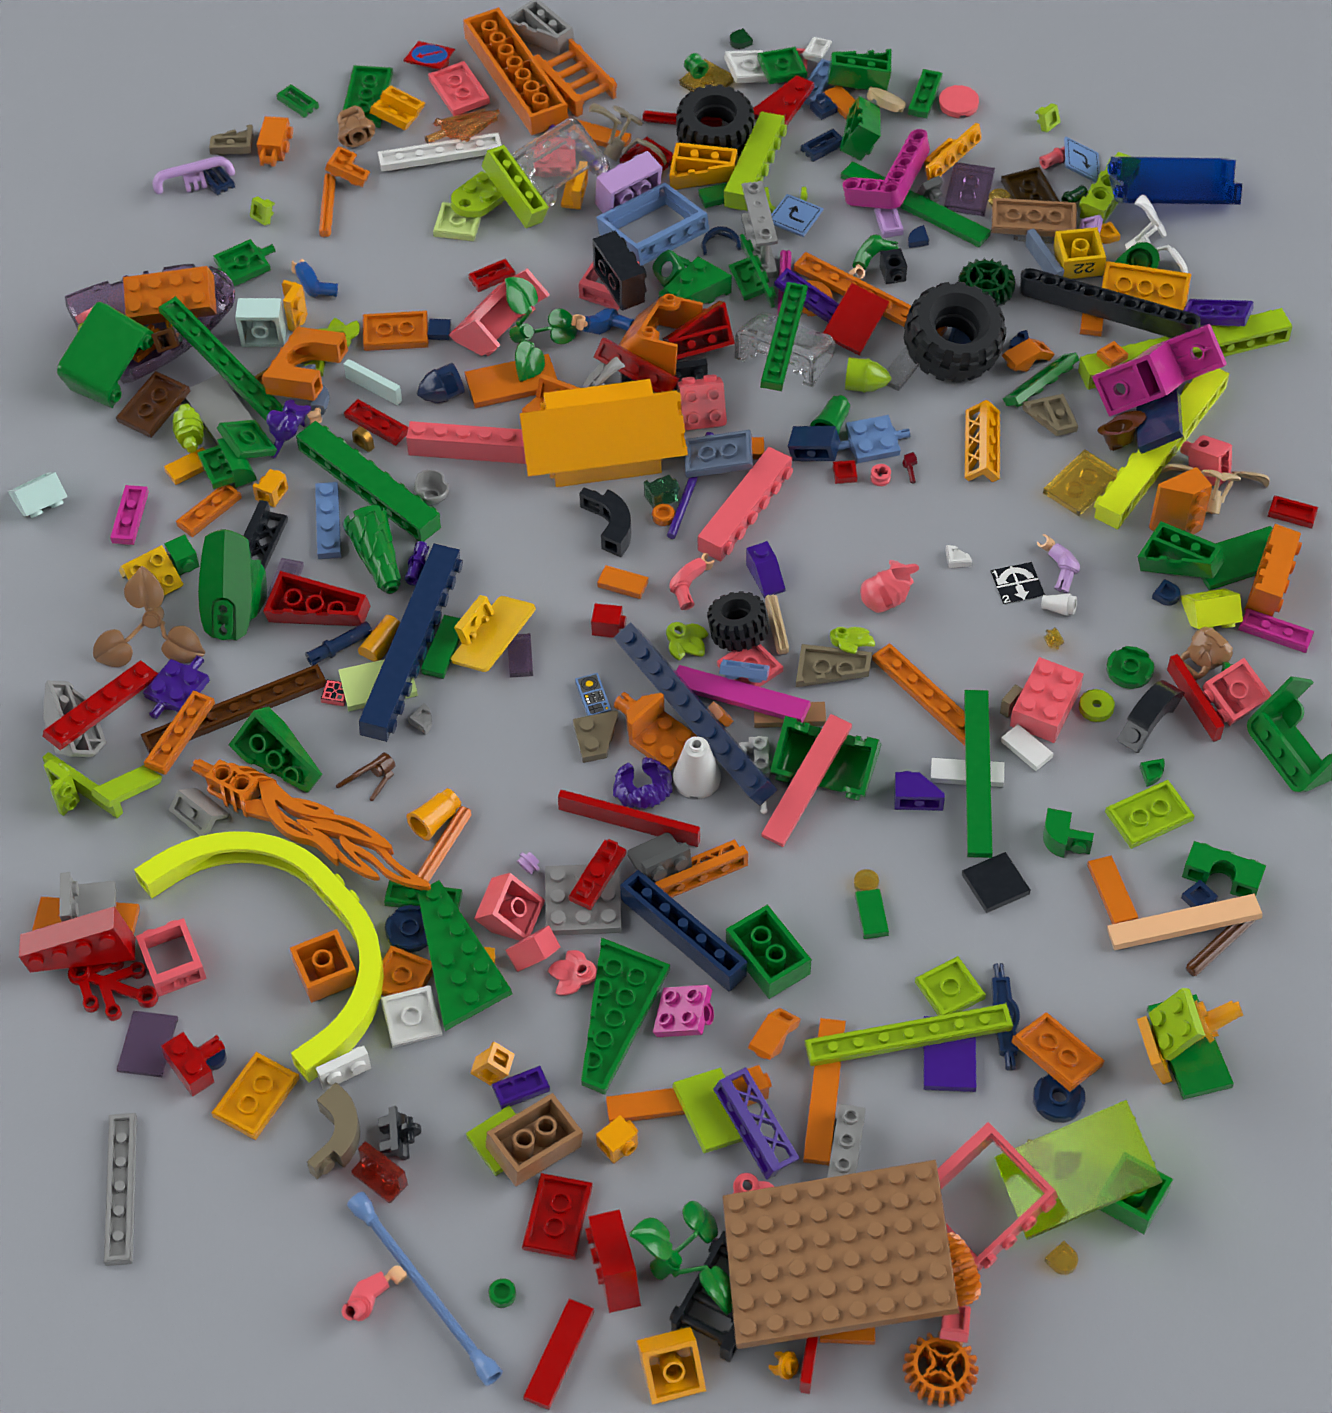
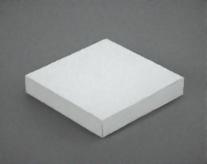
[724,50,768,83]
[380,985,443,1048]

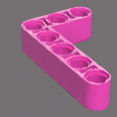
[842,129,930,209]

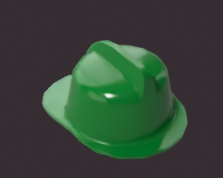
[1115,242,1160,268]

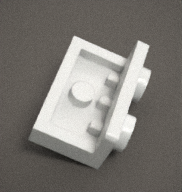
[316,1046,371,1090]

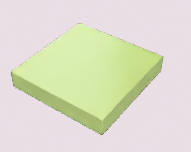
[433,202,481,241]

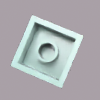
[235,298,287,347]

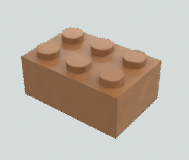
[486,1093,583,1187]

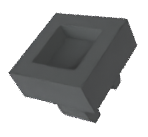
[917,176,943,202]

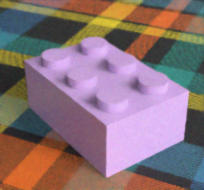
[595,151,662,213]

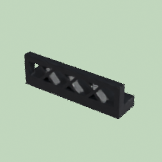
[243,500,288,569]

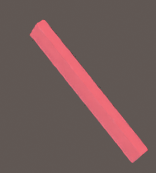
[761,714,852,847]

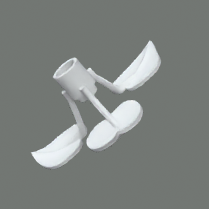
[1125,195,1188,273]

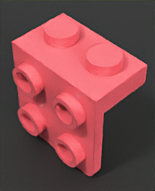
[677,375,727,430]

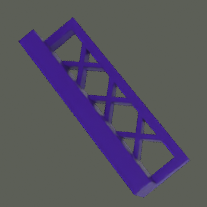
[713,1067,800,1180]

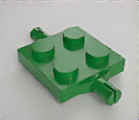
[211,239,276,287]

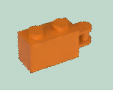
[257,116,293,167]

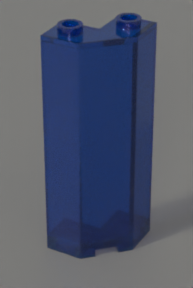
[1107,156,1243,205]

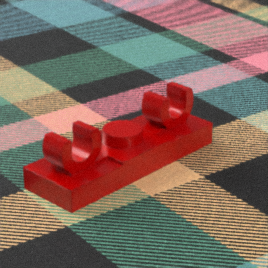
[568,838,627,911]

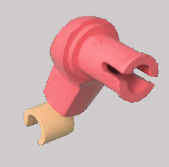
[669,553,715,610]
[342,1265,407,1321]

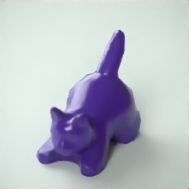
[266,399,312,459]

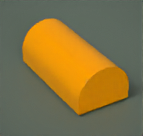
[358,615,400,662]

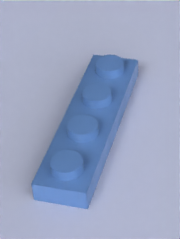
[315,482,341,560]

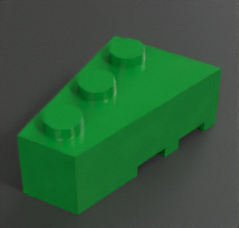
[827,49,892,91]
[840,96,881,161]
[658,256,732,304]
[1137,521,1224,579]

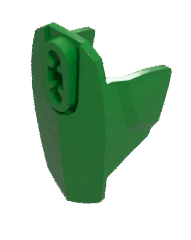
[198,529,267,641]

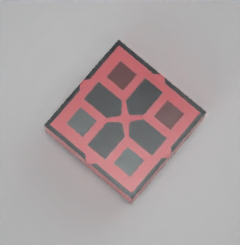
[321,679,346,706]

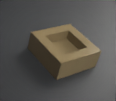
[1000,684,1023,718]

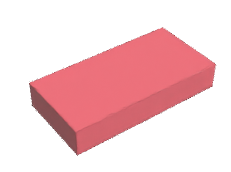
[940,1306,971,1343]

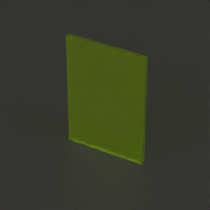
[995,1099,1162,1240]

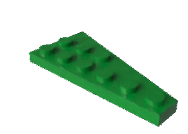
[418,880,512,1031]
[581,937,670,1095]

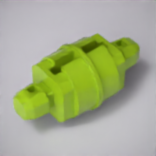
[173,403,204,453]

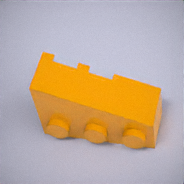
[669,142,737,190]

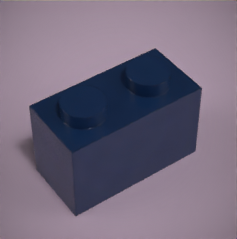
[787,426,840,461]

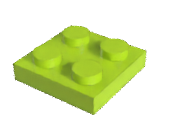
[1148,988,1205,1061]

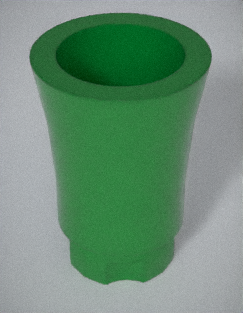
[810,395,851,435]

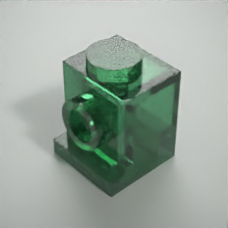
[644,474,680,508]

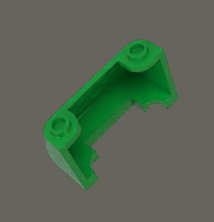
[57,302,154,409]
[770,716,882,801]

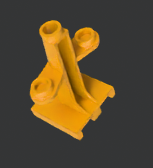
[1137,1000,1244,1085]

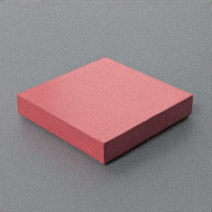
[717,644,783,687]

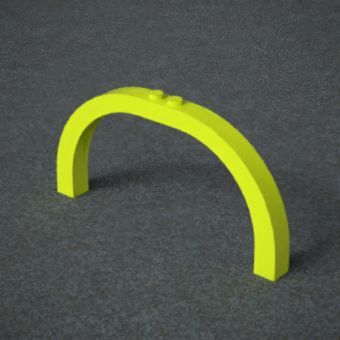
[134,831,384,1083]

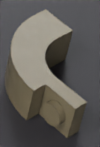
[307,1082,360,1179]

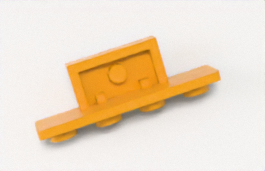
[924,123,982,181]

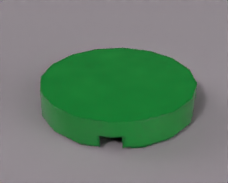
[1106,646,1154,689]

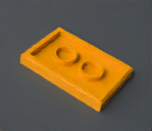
[211,1052,300,1140]

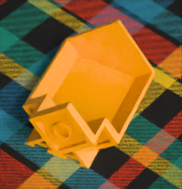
[520,379,688,487]

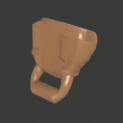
[337,106,375,148]
[1180,627,1233,680]

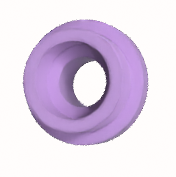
[517,852,540,874]

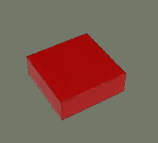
[833,460,858,484]

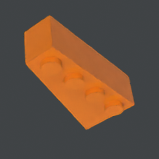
[1244,524,1302,617]

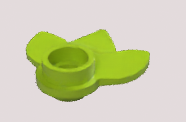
[320,318,360,347]
[666,622,709,661]
[829,627,875,654]

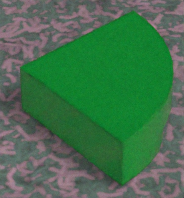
[1140,758,1165,787]

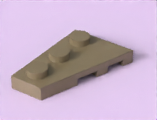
[796,644,872,687]

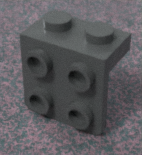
[627,833,692,882]

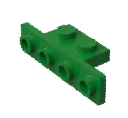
[729,234,777,309]

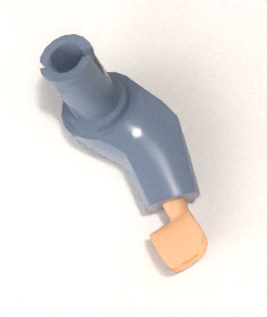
[302,364,330,424]

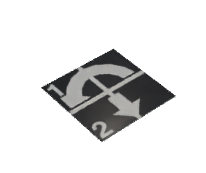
[990,562,1045,604]

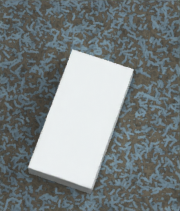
[1001,724,1053,771]

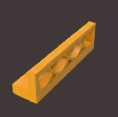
[965,400,1000,482]

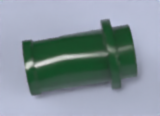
[1061,185,1088,203]

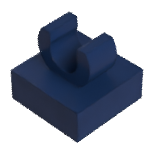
[810,92,838,120]

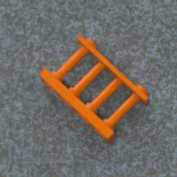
[534,38,617,117]

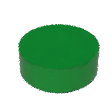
[488,1278,516,1308]

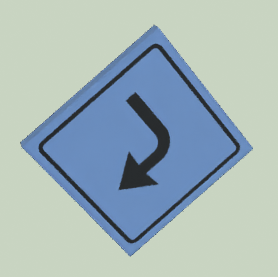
[1064,137,1100,182]
[771,194,824,237]

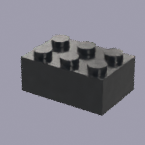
[592,230,647,311]

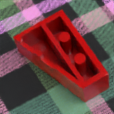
[663,301,735,359]
[585,1209,641,1313]

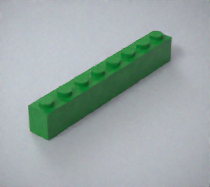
[296,421,441,542]

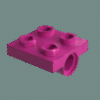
[653,985,714,1037]

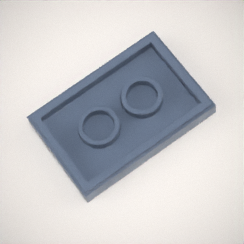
[685,430,753,478]

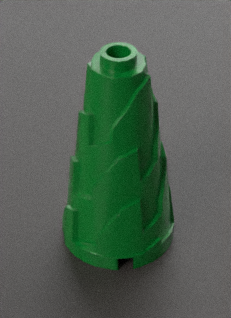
[343,505,401,594]

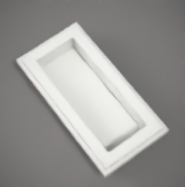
[803,37,832,62]

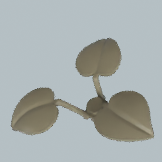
[589,103,667,165]

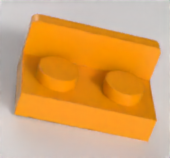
[561,162,588,210]

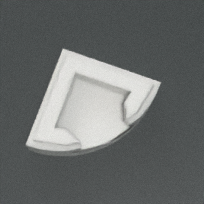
[946,545,972,568]

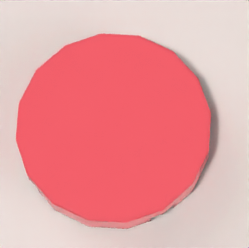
[939,85,979,118]

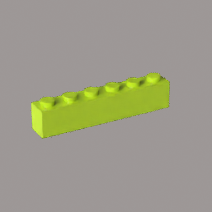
[724,112,787,211]

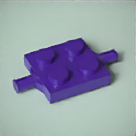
[143,655,210,719]

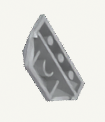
[43,680,107,757]

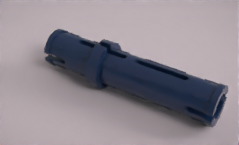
[305,621,372,666]

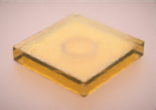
[679,59,735,92]

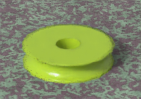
[1078,689,1115,722]

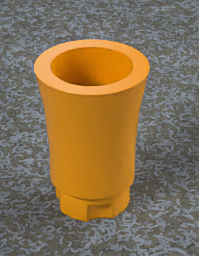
[406,788,461,841]

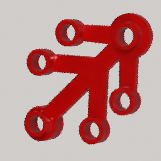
[67,961,158,1021]

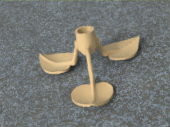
[1161,464,1270,515]

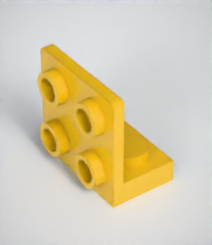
[119,545,184,596]

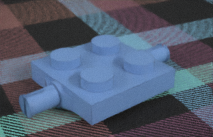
[838,415,910,463]

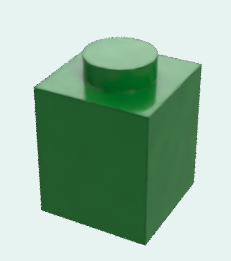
[164,534,200,576]

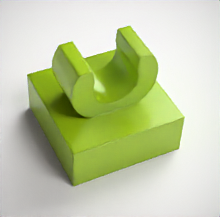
[1035,103,1061,132]
[250,196,275,226]

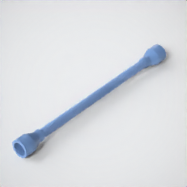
[347,1192,503,1386]

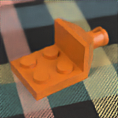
[614,692,697,771]

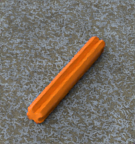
[319,173,336,237]
[416,806,471,882]

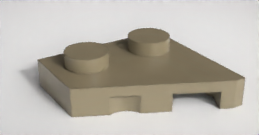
[209,124,254,156]
[1022,394,1078,436]
[573,710,618,763]

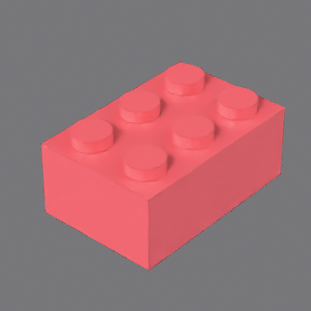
[1010,657,1084,743]

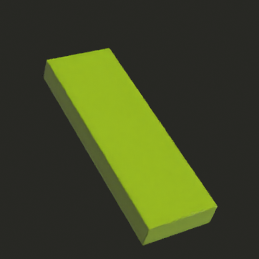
[92,765,162,808]

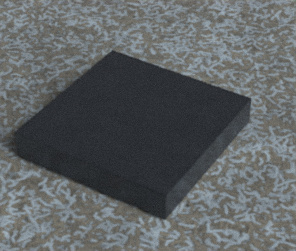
[962,852,1030,913]

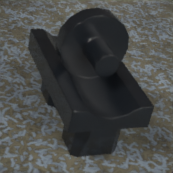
[378,1106,422,1161]

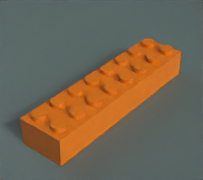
[463,7,568,135]

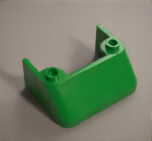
[1247,676,1332,793]

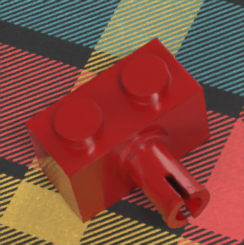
[161,1032,225,1097]

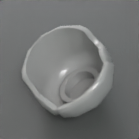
[414,470,448,505]

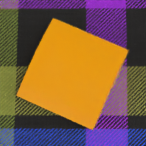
[370,85,426,130]

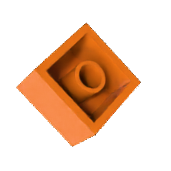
[290,929,357,1003]

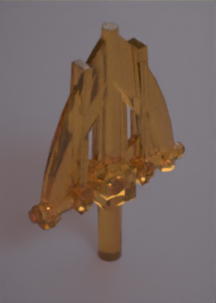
[425,108,500,144]

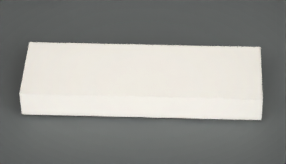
[931,758,1005,787]

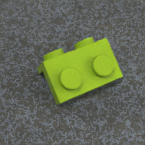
[43,759,80,816]

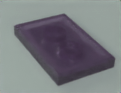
[944,162,995,216]

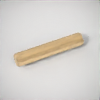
[765,594,789,655]

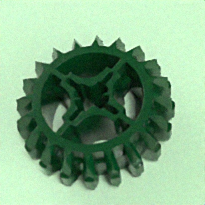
[958,258,1016,307]

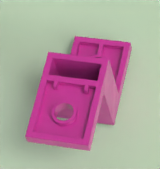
[1092,324,1227,417]

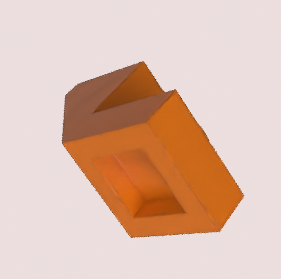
[1002,338,1055,372]
[748,1008,801,1060]

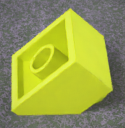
[1180,588,1243,629]

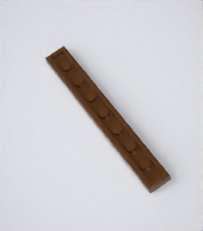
[141,664,326,753]

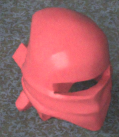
[860,560,919,613]

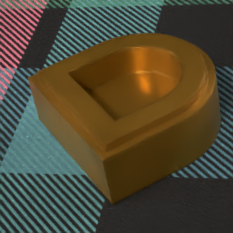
[352,426,375,452]

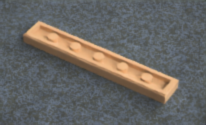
[1107,894,1262,950]

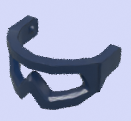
[701,226,741,256]

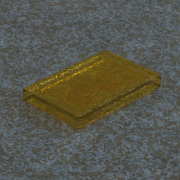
[1043,449,1118,516]

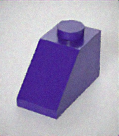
[746,541,786,598]
[894,771,945,811]

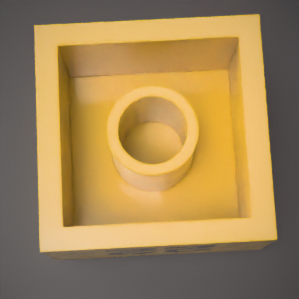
[1053,227,1106,279]

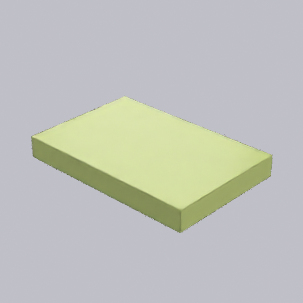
[338,659,418,712]

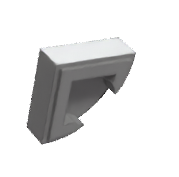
[408,703,432,735]

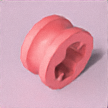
[871,464,891,486]

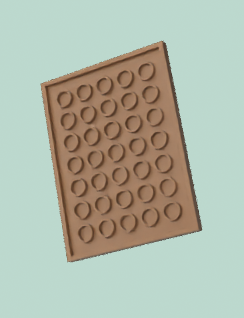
[723,1159,959,1349]

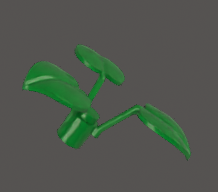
[504,277,578,382]
[629,1201,733,1316]

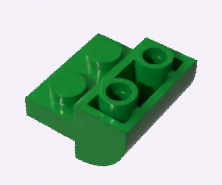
[197,438,257,490]

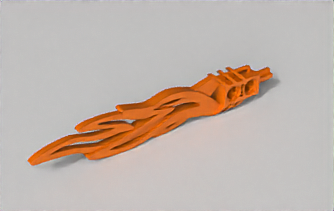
[191,759,431,890]

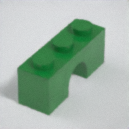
[1182,841,1266,897]

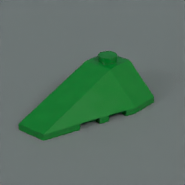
[228,706,323,793]

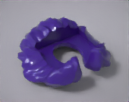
[613,757,673,809]

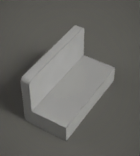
[169,788,229,836]

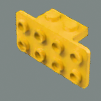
[451,595,536,672]

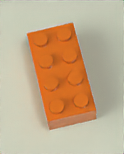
[123,266,217,325]

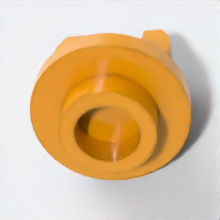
[768,1351,799,1380]

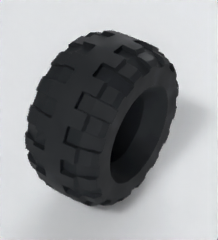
[903,282,1007,383]

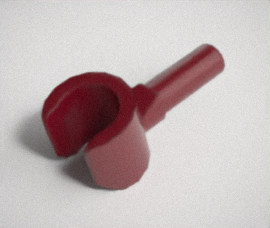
[902,452,918,483]

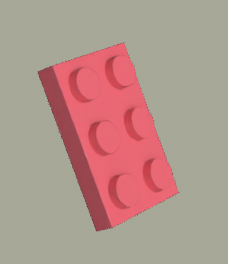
[428,61,490,116]

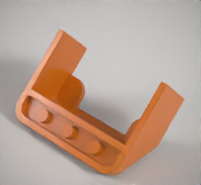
[619,294,703,376]

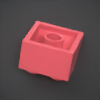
[474,873,545,941]

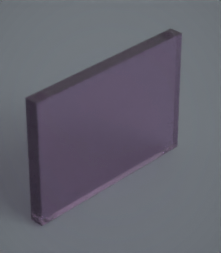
[117,1011,178,1078]

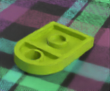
[451,171,505,218]

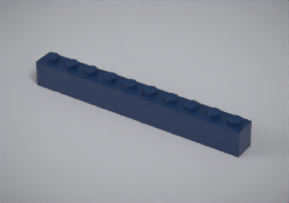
[359,543,463,742]
[614,622,778,806]

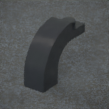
[579,487,631,557]
[1117,680,1185,753]

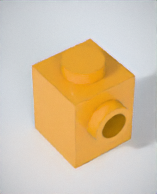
[596,1115,638,1164]

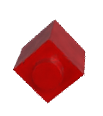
[591,603,627,638]

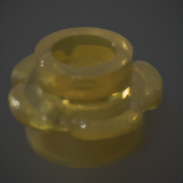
[1044,627,1064,650]

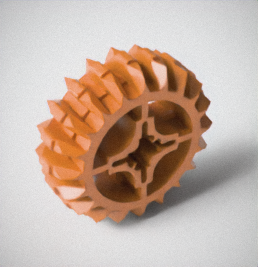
[947,1232,982,1307]
[902,1331,979,1408]

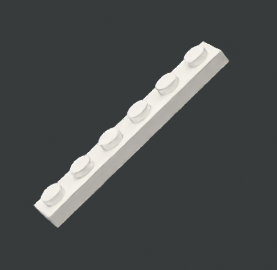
[378,133,501,172]

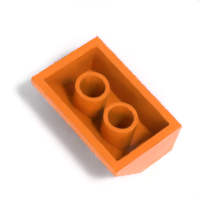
[1149,467,1213,534]

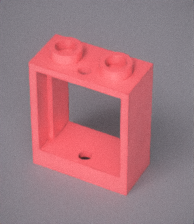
[579,261,639,311]
[136,918,207,997]

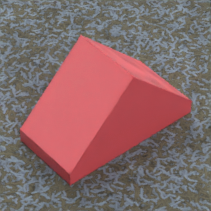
[505,925,561,972]

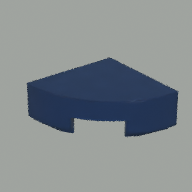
[908,225,929,248]
[1008,330,1029,350]

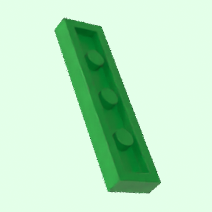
[1003,352,1080,407]

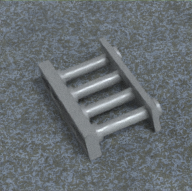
[741,181,778,278]

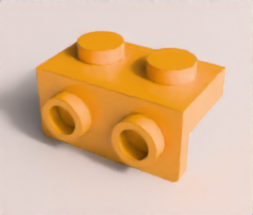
[282,280,308,332]

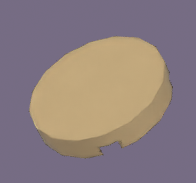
[866,87,906,112]

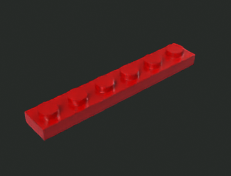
[42,660,158,750]

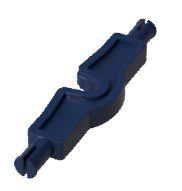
[991,963,1020,1071]

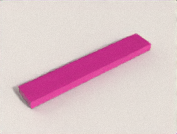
[676,665,811,723]

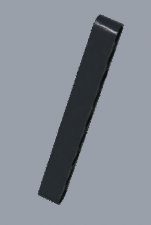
[1020,268,1201,338]

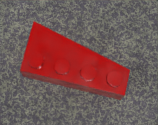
[263,571,371,626]
[19,906,136,973]

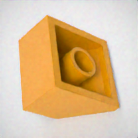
[637,1327,706,1405]

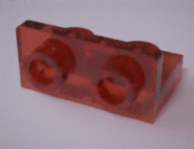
[351,1141,408,1203]

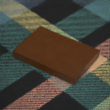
[115,371,191,438]

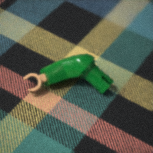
[849,234,898,279]

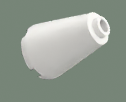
[673,737,721,799]

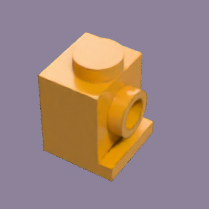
[252,469,288,507]
[470,1041,515,1086]

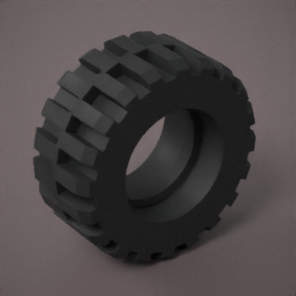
[676,84,754,156]

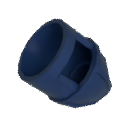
[417,363,465,403]

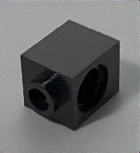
[879,248,907,284]

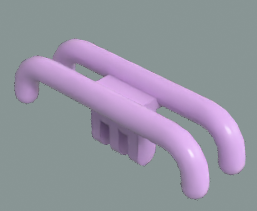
[153,156,235,194]

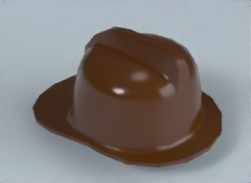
[1097,411,1146,451]

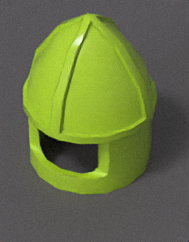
[845,357,892,393]

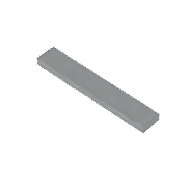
[104,1113,137,1266]

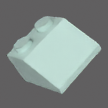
[8,472,68,518]

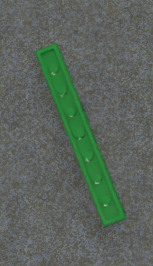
[841,161,991,247]
[760,282,808,391]
[159,296,284,421]
[964,690,993,858]

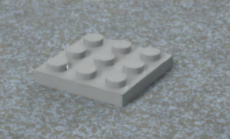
[545,864,622,935]

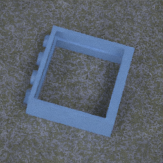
[596,182,710,266]

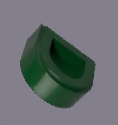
[730,28,753,49]

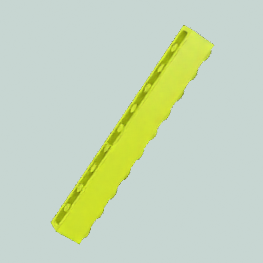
[1094,369,1230,530]

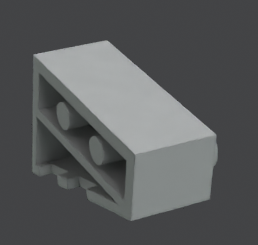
[506,0,575,55]

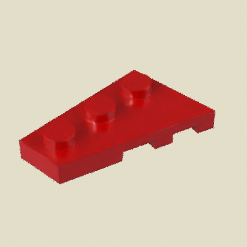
[753,76,815,126]

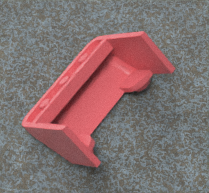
[449,268,550,356]

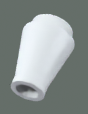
[1041,593,1077,616]

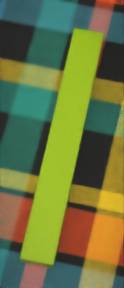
[805,1004,1013,1067]

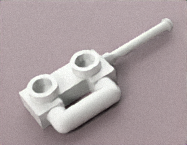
[738,736,771,814]

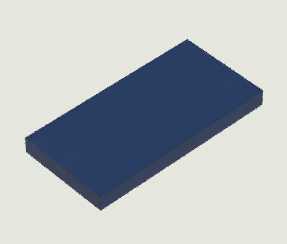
[1136,387,1183,454]

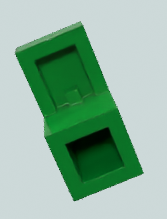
[1043,808,1094,858]

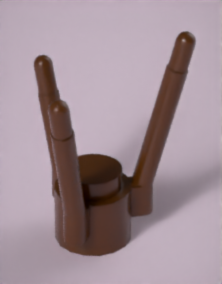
[336,752,396,801]

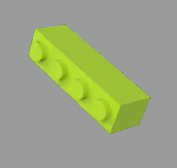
[481,144,549,229]

